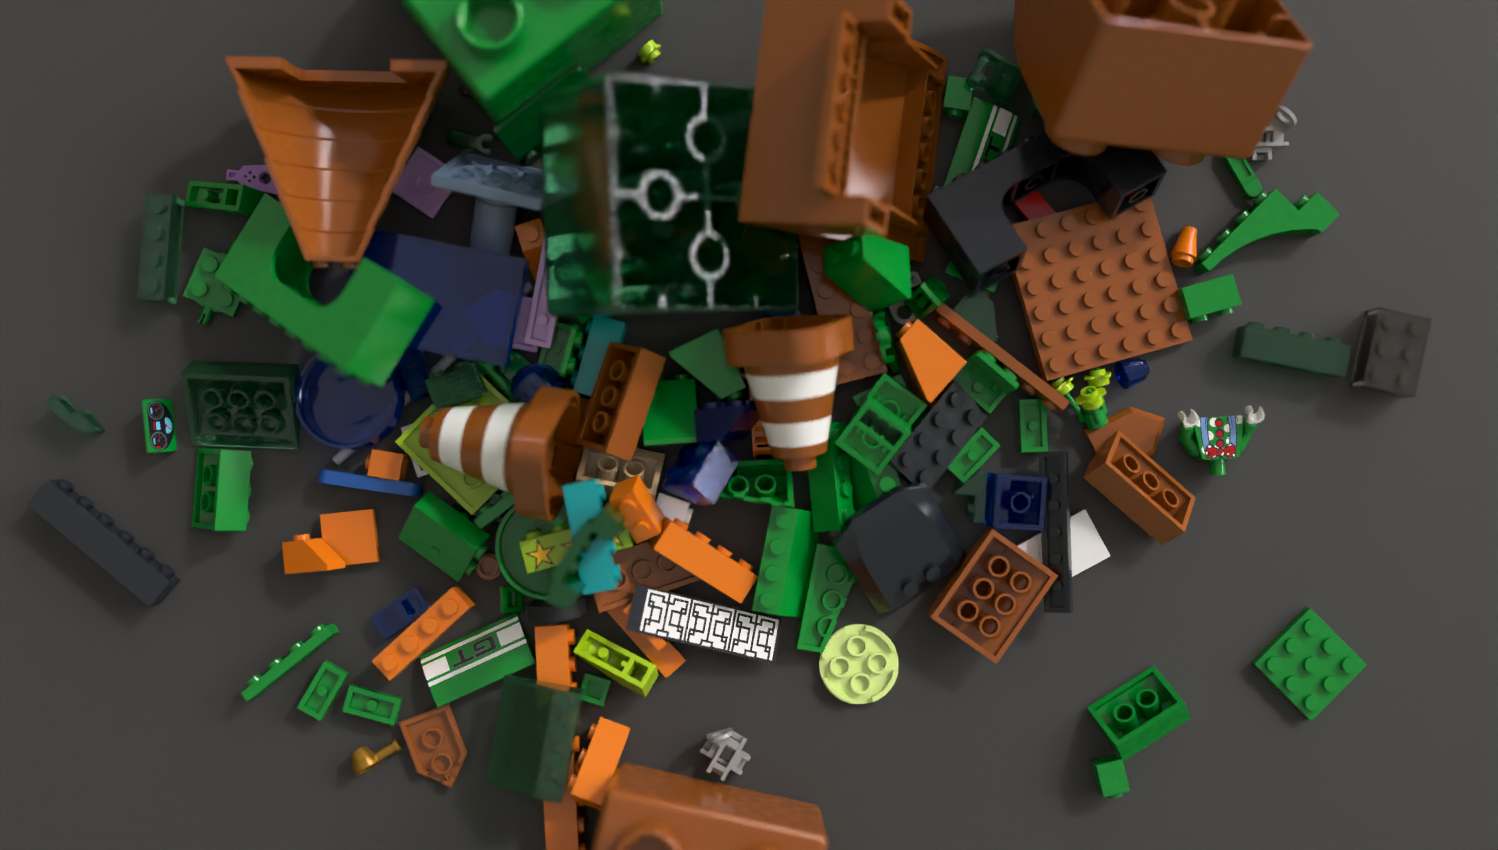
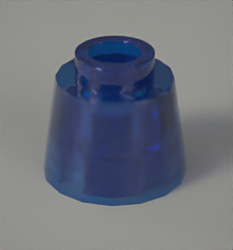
[1114,358,1150,390]

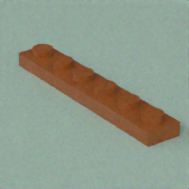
[935,303,1070,413]

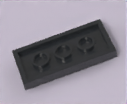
[888,380,988,490]

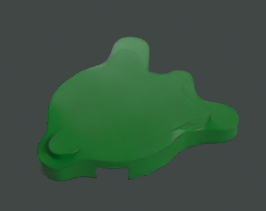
[872,309,901,374]

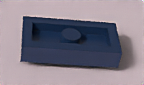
[397,343,438,402]

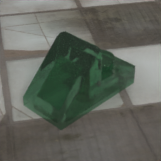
[951,469,988,523]

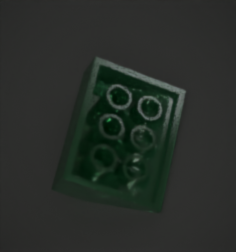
[181,360,301,449]
[485,675,585,803]

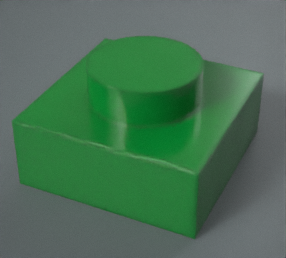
[578,672,612,706]

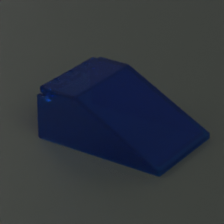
[349,230,529,367]

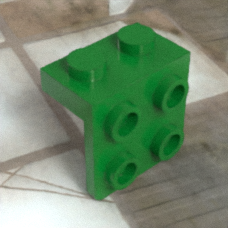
[536,322,584,379]
[952,350,1019,415]

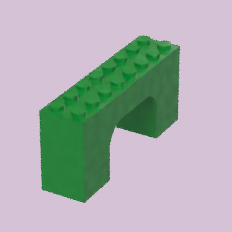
[214,194,435,387]

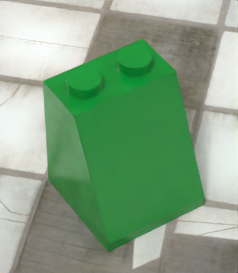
[824,236,911,312]
[669,328,746,404]
[643,374,700,447]

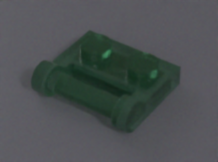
[966,48,1022,106]

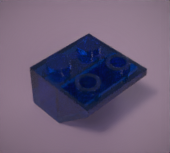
[694,400,760,442]
[661,441,740,505]

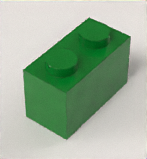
[1177,274,1242,324]

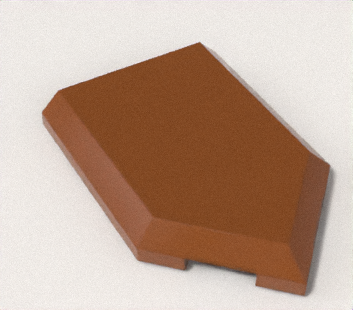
[1083,407,1166,456]
[399,703,468,788]

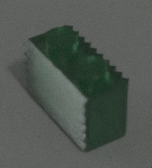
[424,360,488,413]

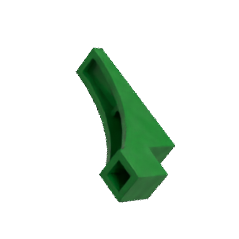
[1194,188,1340,274]

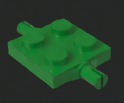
[183,239,242,326]

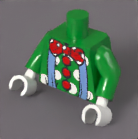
[1178,405,1265,476]

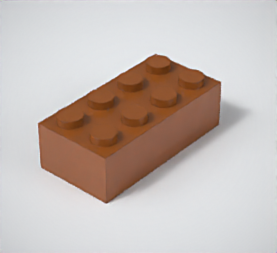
[575,341,666,461]

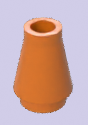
[1170,226,1197,268]

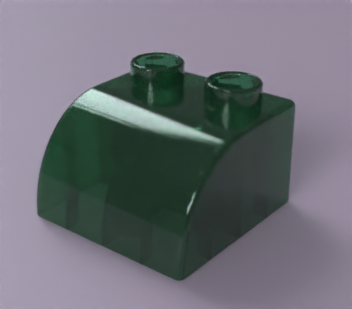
[539,72,799,317]

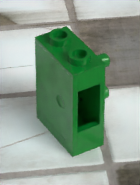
[398,491,490,582]

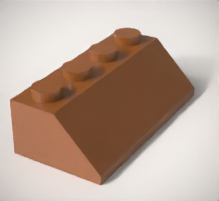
[1083,430,1196,545]

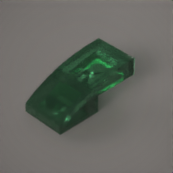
[45,395,106,434]

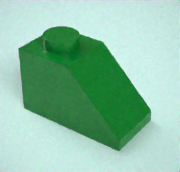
[903,275,950,320]

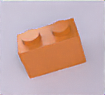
[609,475,665,543]

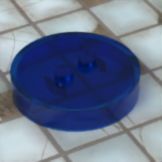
[294,352,405,451]

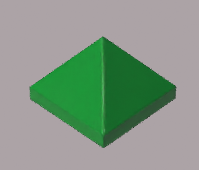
[500,586,523,614]

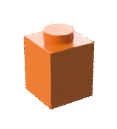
[365,449,410,481]

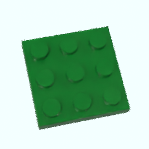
[1251,607,1367,721]

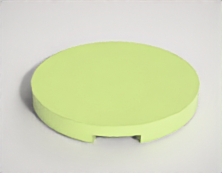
[819,624,899,704]

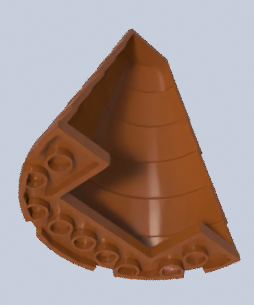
[226,56,450,269]

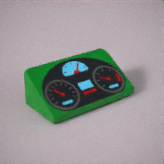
[141,399,177,453]

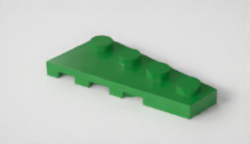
[795,543,856,653]

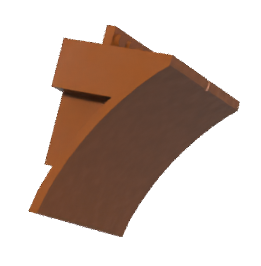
[739,0,948,263]

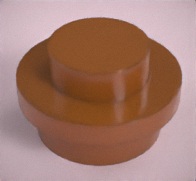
[476,553,501,580]

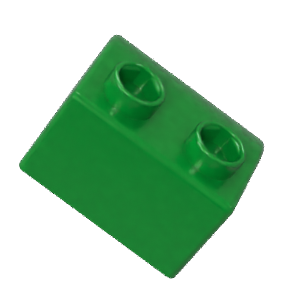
[396,0,663,126]

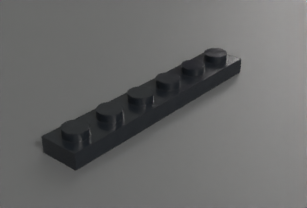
[1039,451,1073,613]

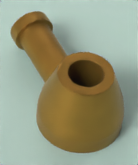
[351,738,402,776]

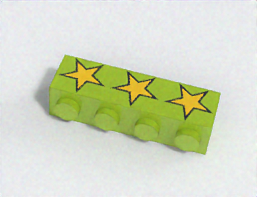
[519,523,635,573]

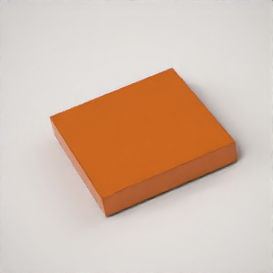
[320,509,380,565]

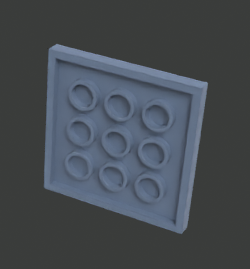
[431,151,565,260]

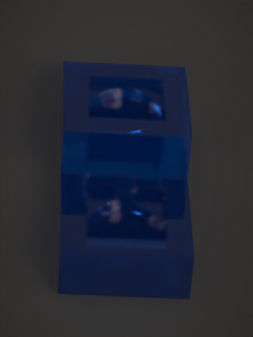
[370,587,430,640]

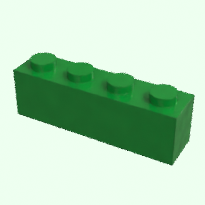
[808,422,855,532]

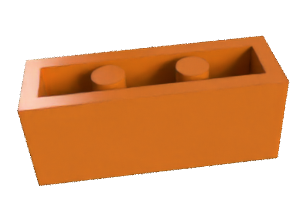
[567,717,631,810]

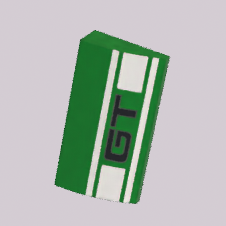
[942,98,1021,187]
[420,612,536,707]

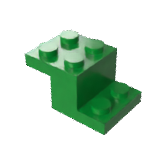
[835,372,927,475]

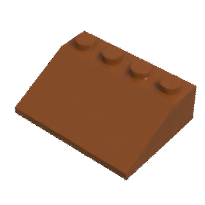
[925,527,1058,664]

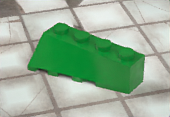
[684,459,794,509]

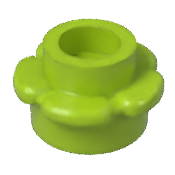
[637,40,661,64]

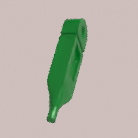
[1222,157,1262,199]

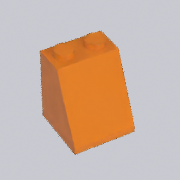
[895,319,967,404]

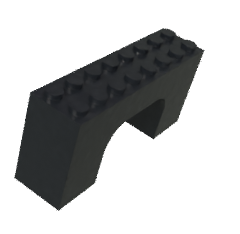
[923,130,1167,295]

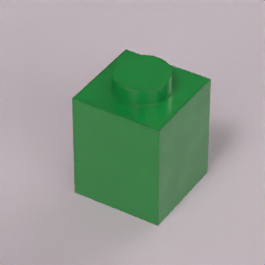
[941,75,974,119]
[1090,754,1130,799]

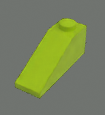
[573,629,659,698]

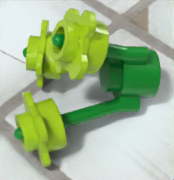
[1049,367,1112,430]

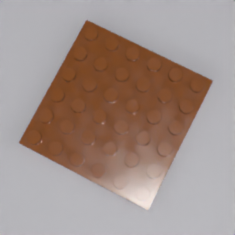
[1012,198,1193,382]

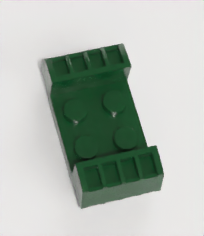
[546,503,625,610]

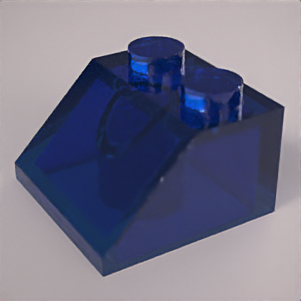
[981,472,1048,531]

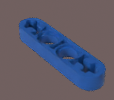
[317,469,422,497]

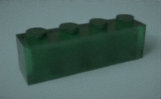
[137,193,185,304]
[1232,322,1351,379]

